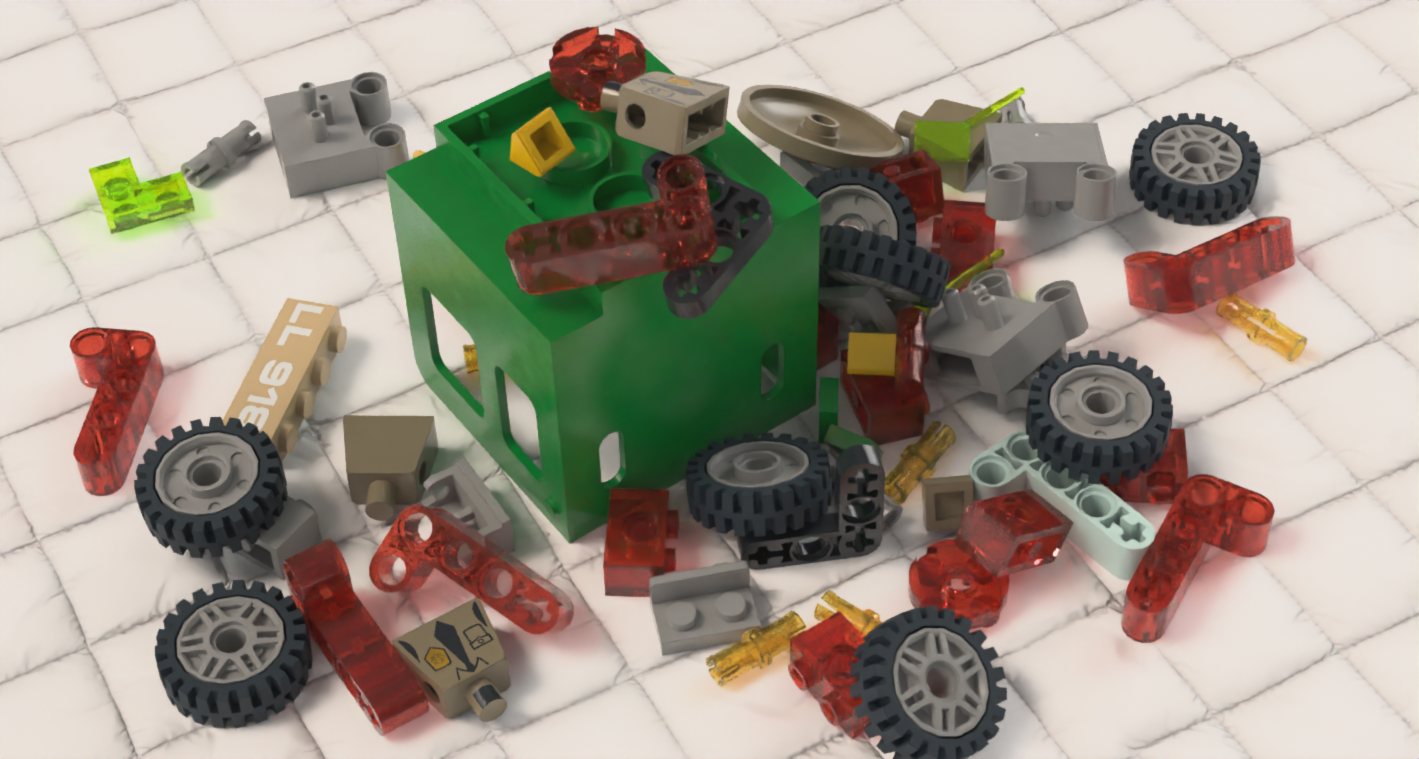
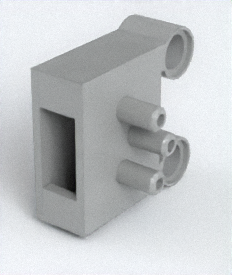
[264,71,409,199]
[983,123,1117,221]
[904,268,1089,396]

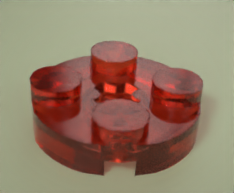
[549,27,646,112]
[908,539,1010,630]

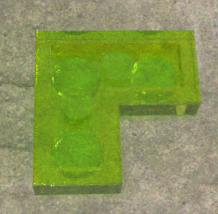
[88,157,195,234]

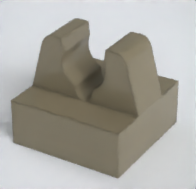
[921,475,975,531]

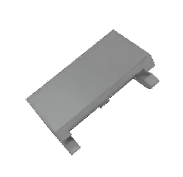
[421,457,515,574]

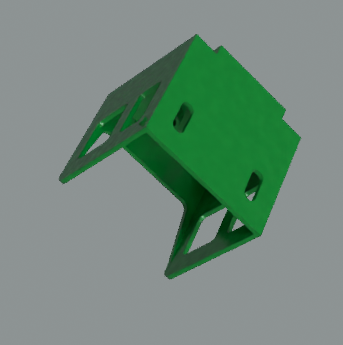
[386,48,820,544]

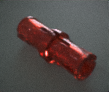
[894,307,930,398]

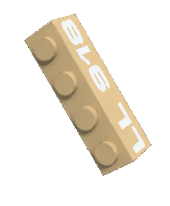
[222,298,347,462]

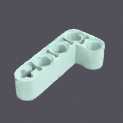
[969,430,1156,581]

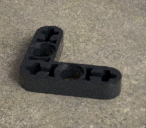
[642,151,774,319]
[737,445,885,570]

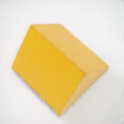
[510,107,576,177]
[847,332,896,376]

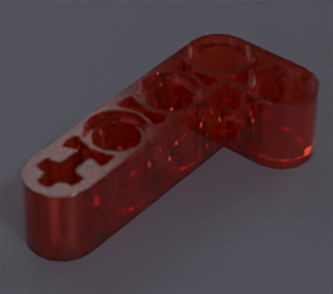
[505,154,718,295]
[1123,216,1296,314]
[69,327,164,496]
[1121,474,1275,643]
[369,505,574,634]
[283,538,429,736]

